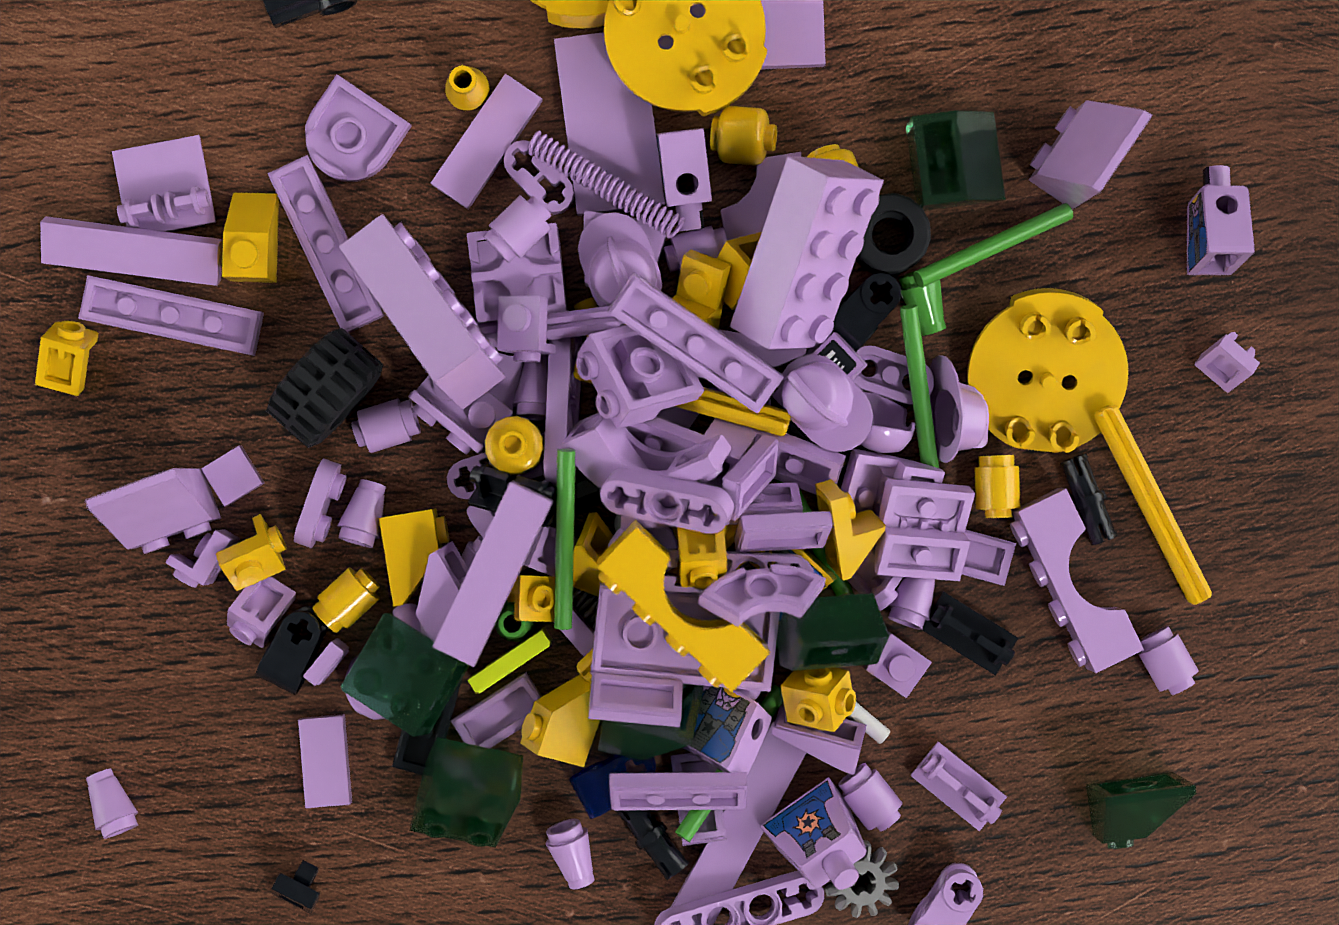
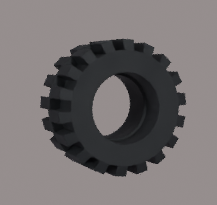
[266,328,383,448]

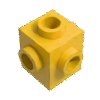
[781,661,856,732]

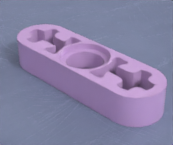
[600,468,734,534]

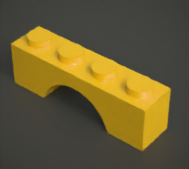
[598,519,770,692]

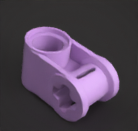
[908,863,983,925]

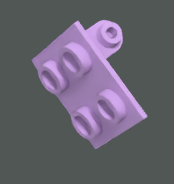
[112,135,216,232]

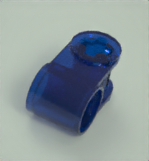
[568,745,656,819]

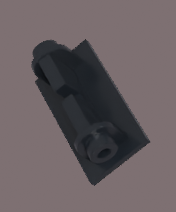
[468,463,556,528]
[921,592,1018,676]

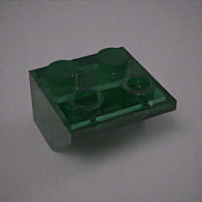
[906,110,1006,211]
[774,593,889,671]
[410,737,524,848]

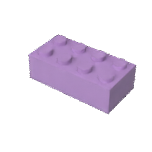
[730,156,884,349]
[339,214,506,410]

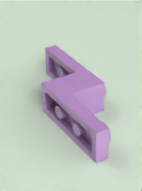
[626,417,846,494]

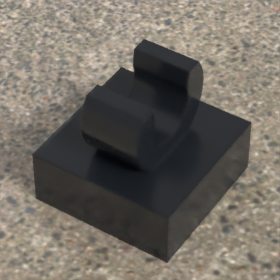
[271,860,320,914]

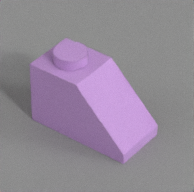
[416,541,469,654]

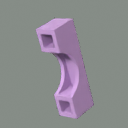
[1010,488,1144,673]

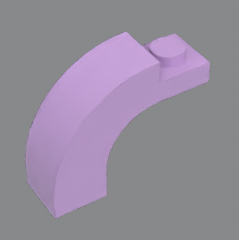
[561,413,732,507]

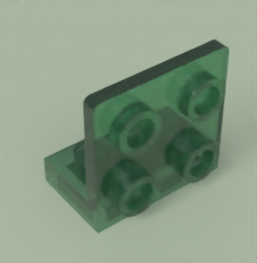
[341,613,470,737]

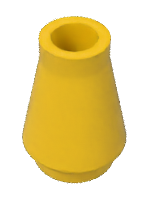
[445,66,489,111]

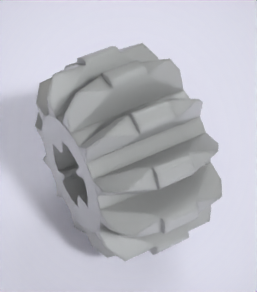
[824,840,899,918]

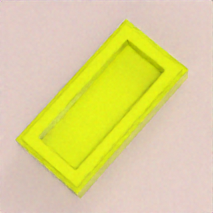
[467,627,552,694]

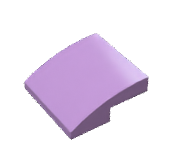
[841,449,945,517]
[874,478,975,581]

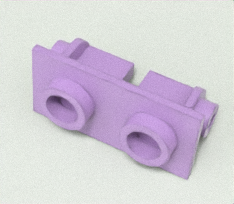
[910,741,1007,831]

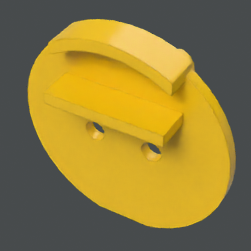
[604,0,767,116]
[967,288,1128,453]

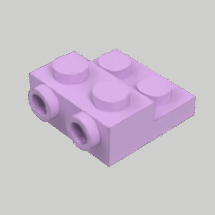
[576,325,705,429]

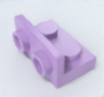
[408,375,515,455]

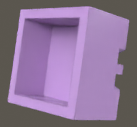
[467,223,568,324]

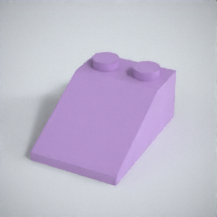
[1029,100,1152,209]
[85,468,221,554]

